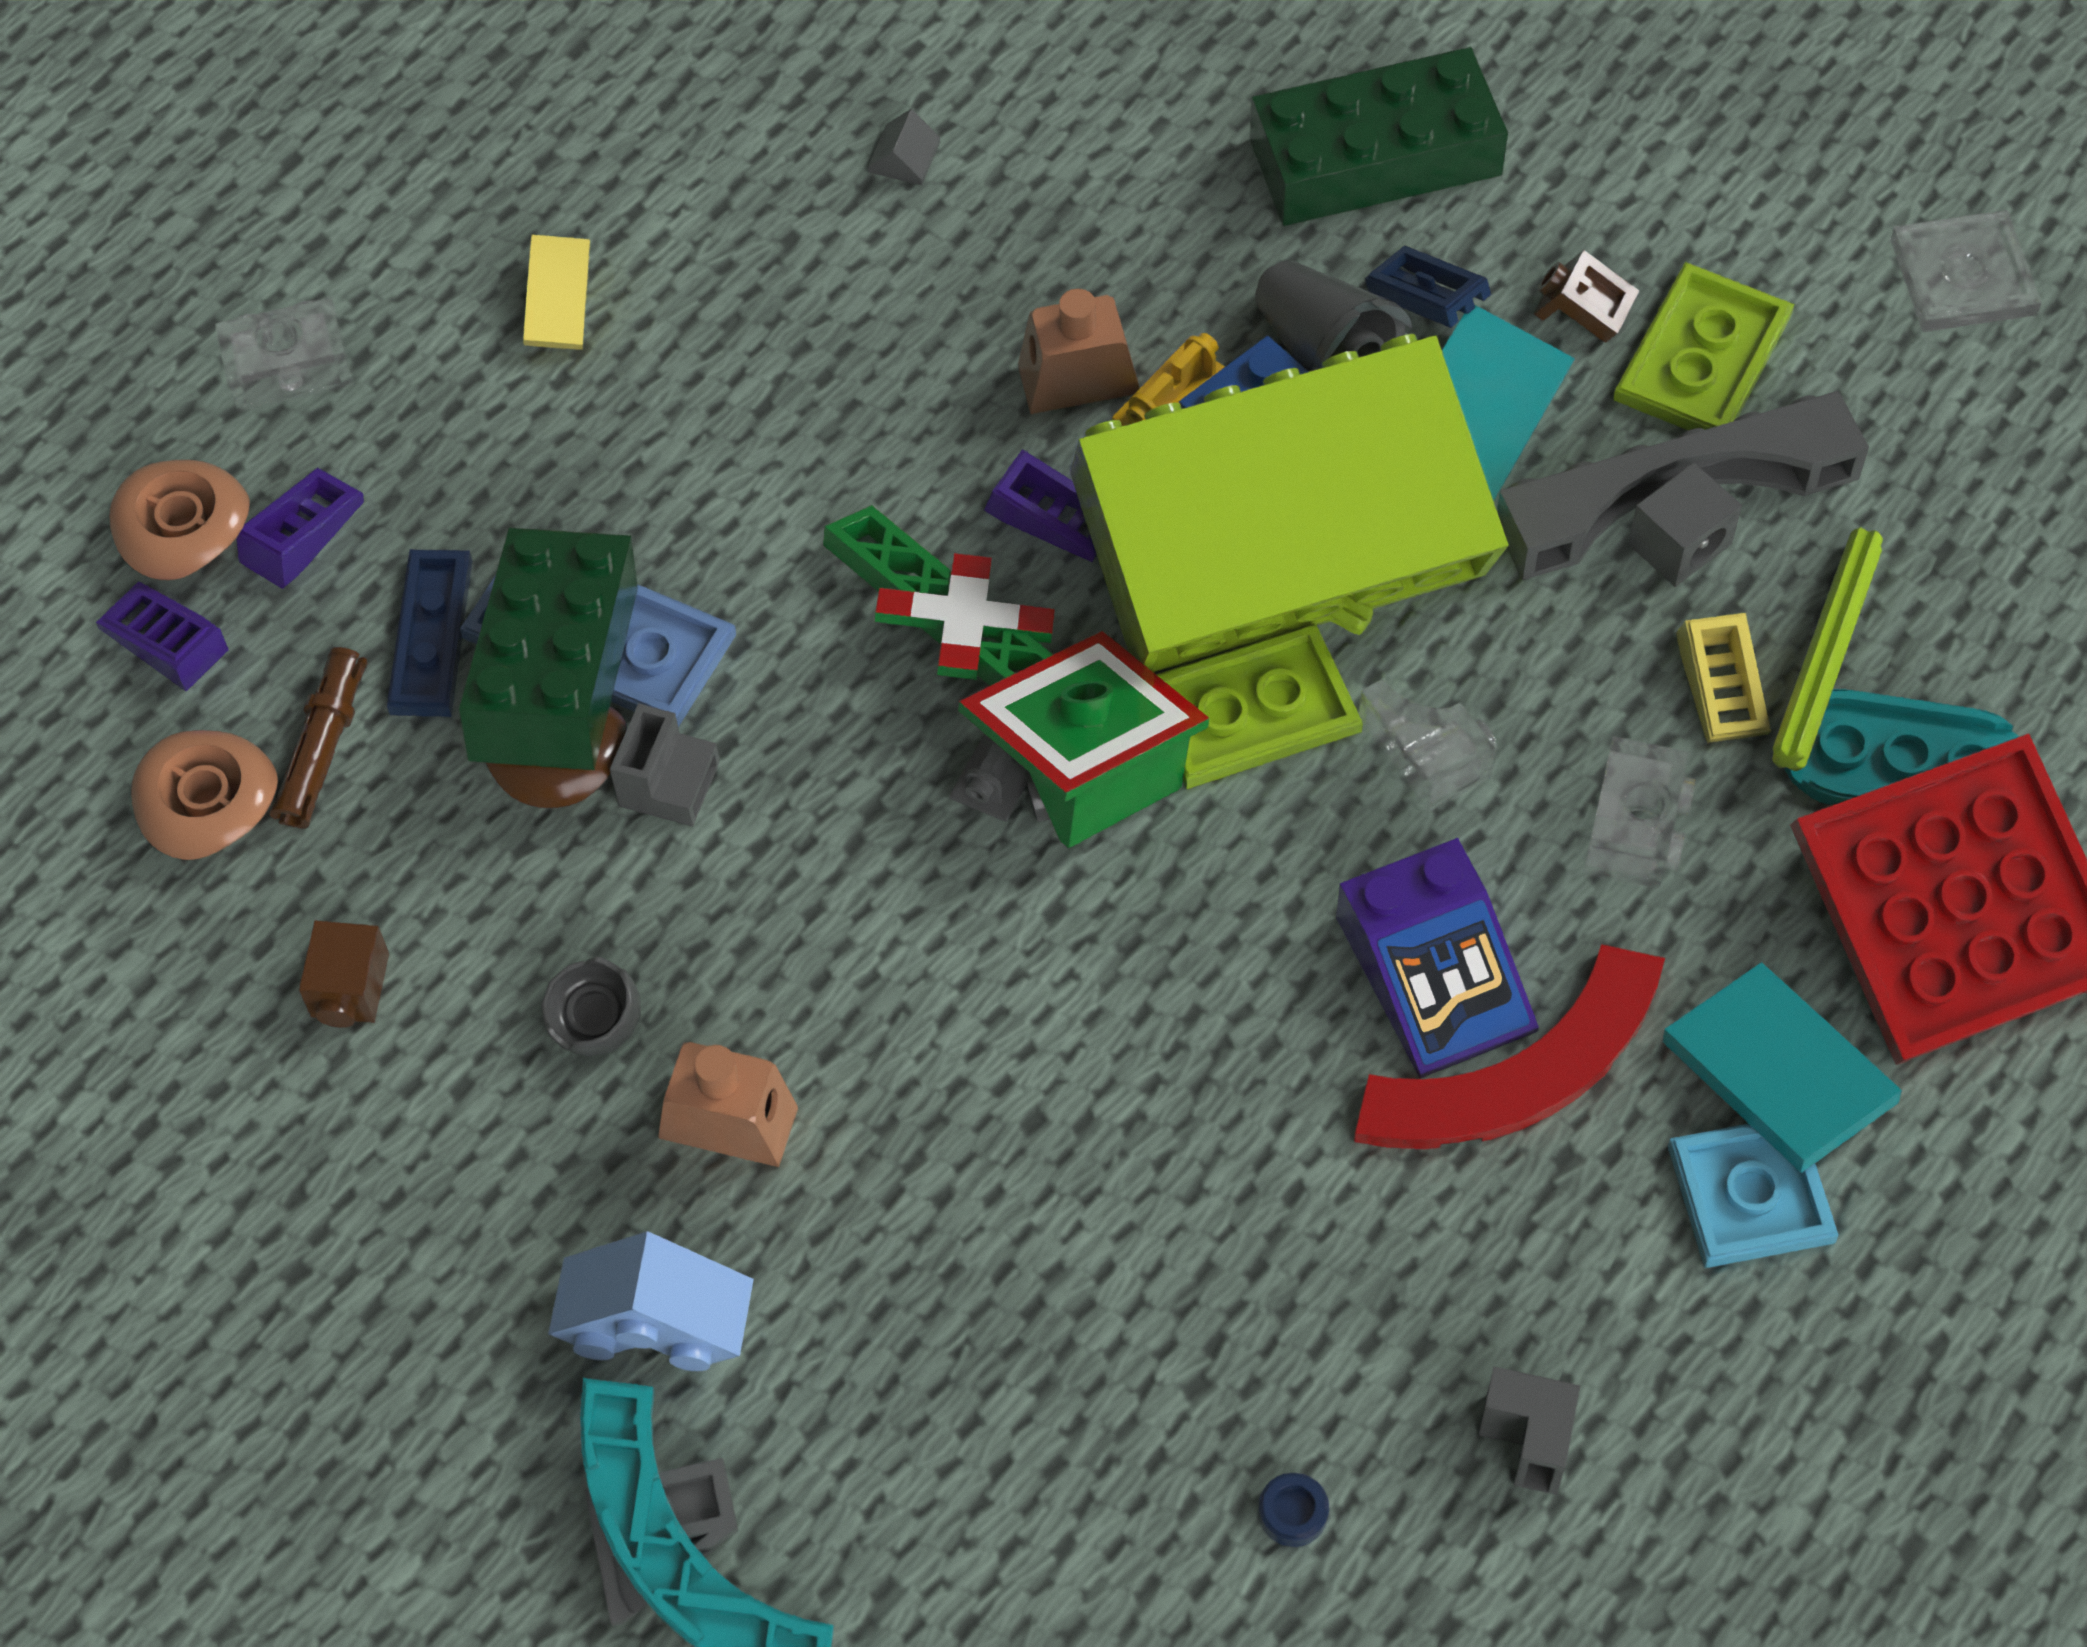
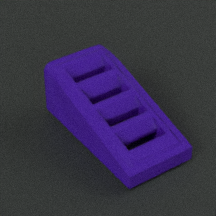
[984,449,1097,562]
[236,467,364,589]
[96,581,229,692]

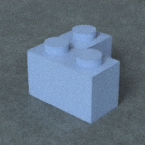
[548,1231,754,1371]

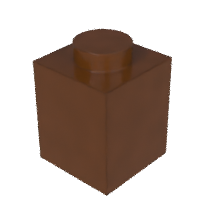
[299,920,389,1028]

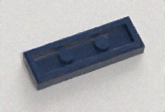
[387,549,473,717]

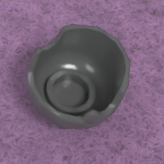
[541,956,641,1057]

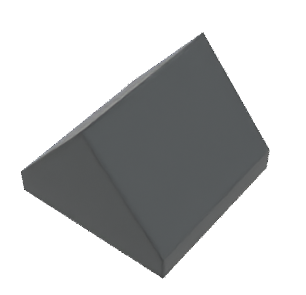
[868,109,940,185]

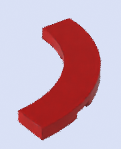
[1354,944,1665,1149]

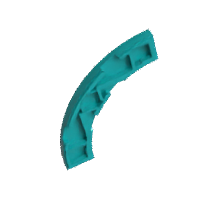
[580,1378,834,1647]

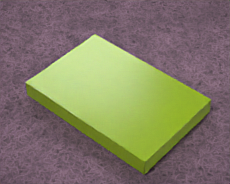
[1613,262,1795,431]
[1156,623,1363,789]

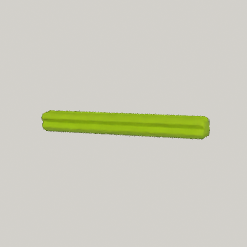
[1772,527,1883,771]

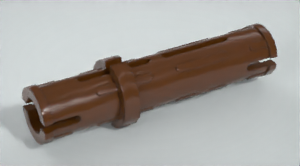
[270,647,368,829]

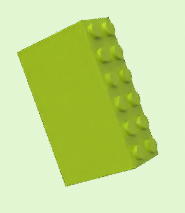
[1070,334,1509,673]

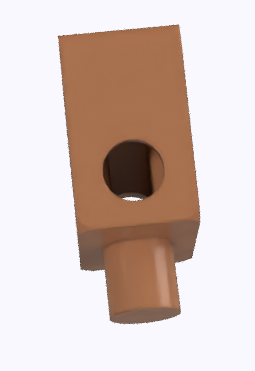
[1018,289,1140,414]
[658,1042,798,1167]

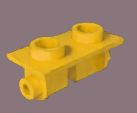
[1112,333,1225,426]

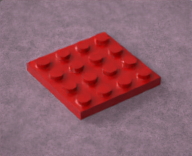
[1790,734,2087,1065]

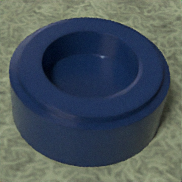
[1258,1473,1329,1547]

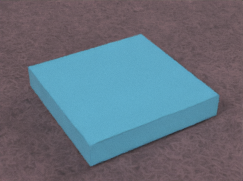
[1668,1124,1839,1268]

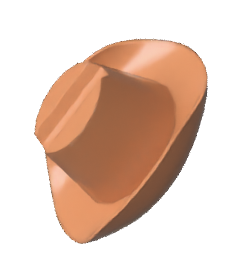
[109,460,250,580]
[131,730,278,860]

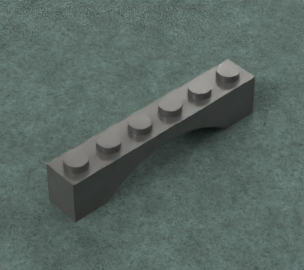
[1497,390,1869,580]

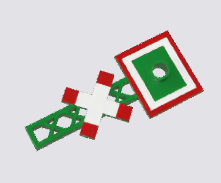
[823,505,1210,849]

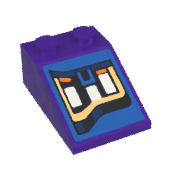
[1336,838,1539,1079]

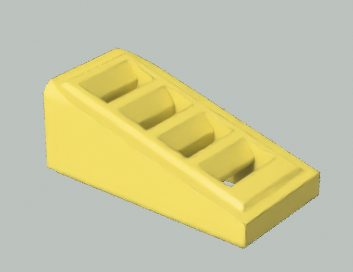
[1676,613,1771,743]

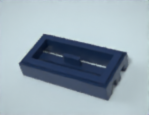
[1365,246,1492,328]

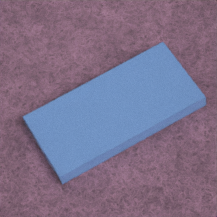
[460,575,736,727]

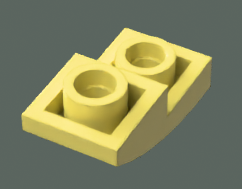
[523,235,590,350]

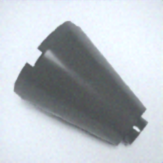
[1255,260,1412,372]

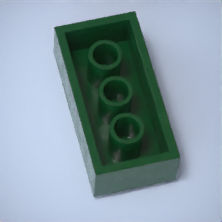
[1250,47,1508,226]
[459,528,638,770]

